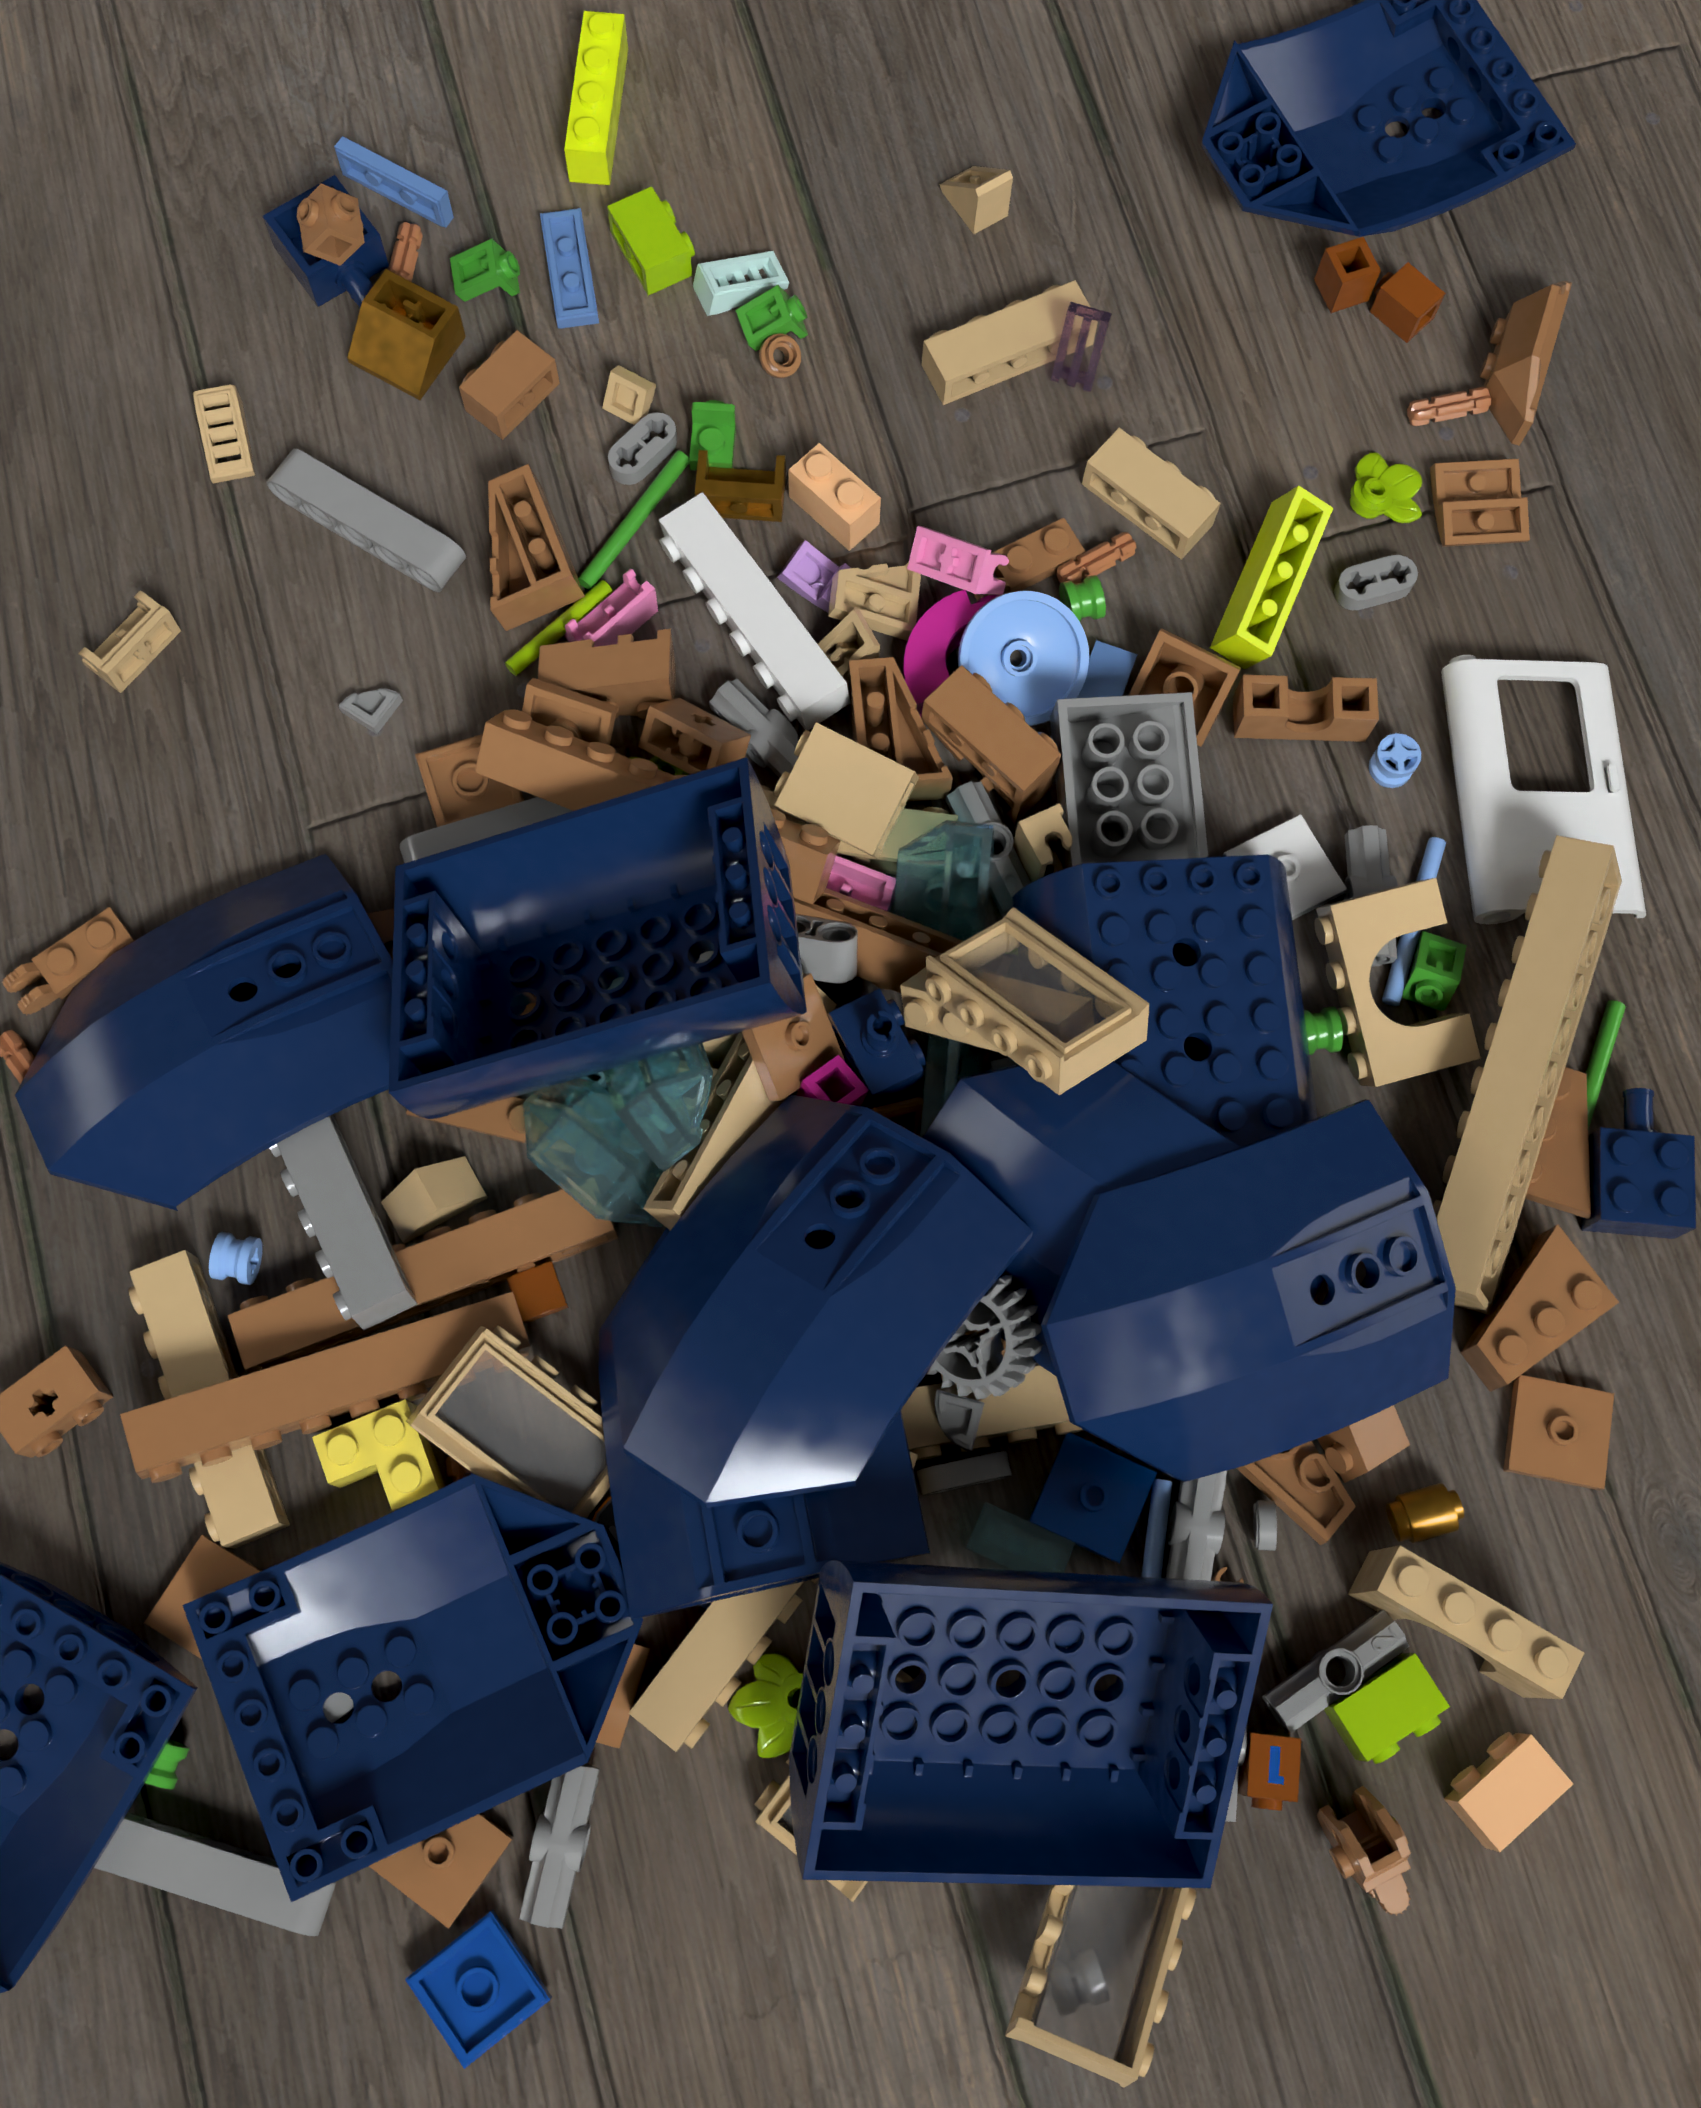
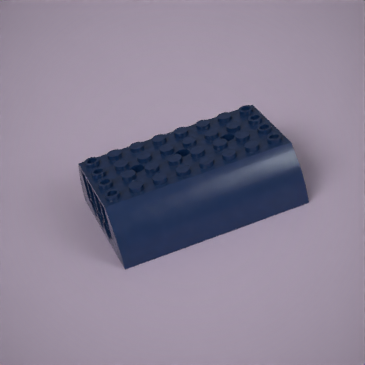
[389,757,807,1119]
[1012,854,1318,1146]
[789,1560,1273,1888]

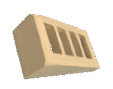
[193,384,255,483]

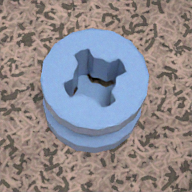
[1369,733,1421,788]
[209,1232,262,1285]

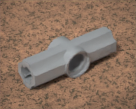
[709,678,799,778]
[945,781,1031,917]
[1343,825,1398,967]
[1166,1471,1227,1581]
[1262,1610,1410,1734]
[519,1764,600,1929]

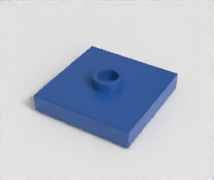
[1028,1433,1157,1564]
[405,1910,552,2069]

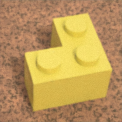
[312,1399,445,1512]

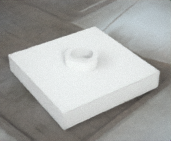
[1222,815,1347,920]

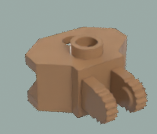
[1317,1786,1411,1916]

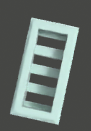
[693,251,789,316]

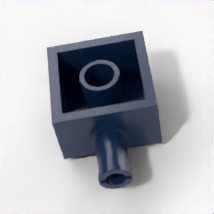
[262,175,389,310]
[828,988,926,1108]
[1581,1088,1696,1239]

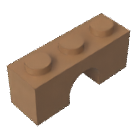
[1233,675,1379,742]

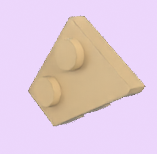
[828,561,921,641]

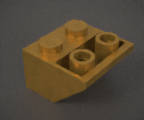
[347,269,466,400]

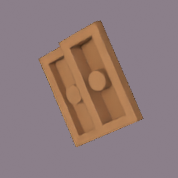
[1430,459,1530,547]

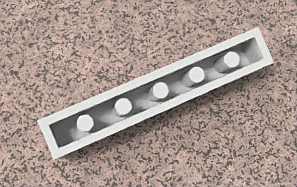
[659,492,851,730]

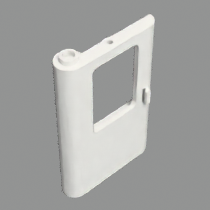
[1441,655,1646,924]

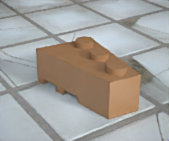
[488,464,585,631]
[538,629,676,720]
[921,665,1062,824]
[1460,1224,1619,1391]

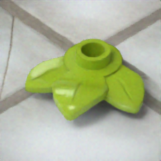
[1350,452,1422,523]
[728,1653,803,1758]

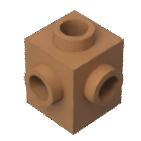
[297,184,365,266]

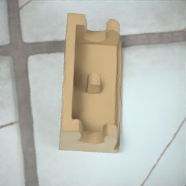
[78,591,181,693]
[1013,803,1072,883]

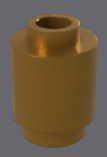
[1386,1483,1464,1543]

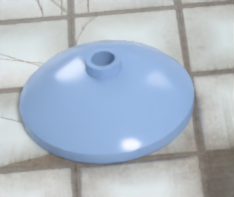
[958,591,1089,726]

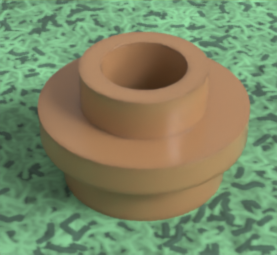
[759,334,801,378]

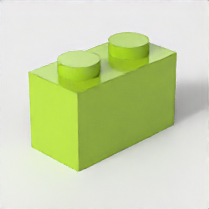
[607,186,695,296]
[1324,1653,1450,1764]

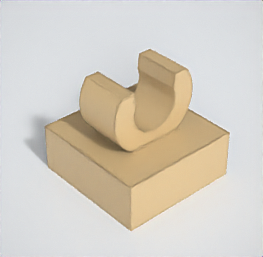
[602,365,656,425]

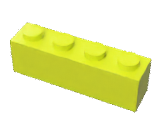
[564,11,628,185]
[1210,486,1333,669]

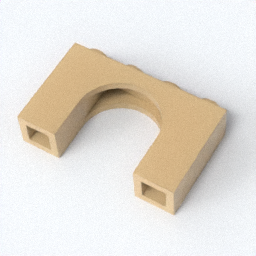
[1314,878,1481,1087]
[1348,1545,1584,1699]

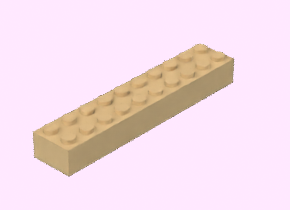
[1433,835,1622,1315]

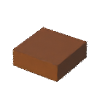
[506,1261,569,1324]

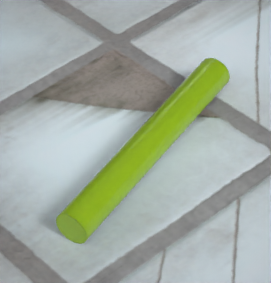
[505,580,613,676]

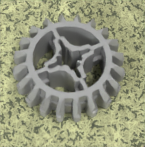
[927,1275,1043,1400]

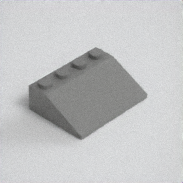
[1050,692,1208,869]

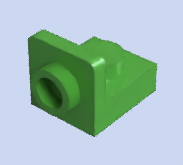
[450,239,520,302]
[735,285,808,352]
[689,400,736,470]
[1402,931,1467,1011]

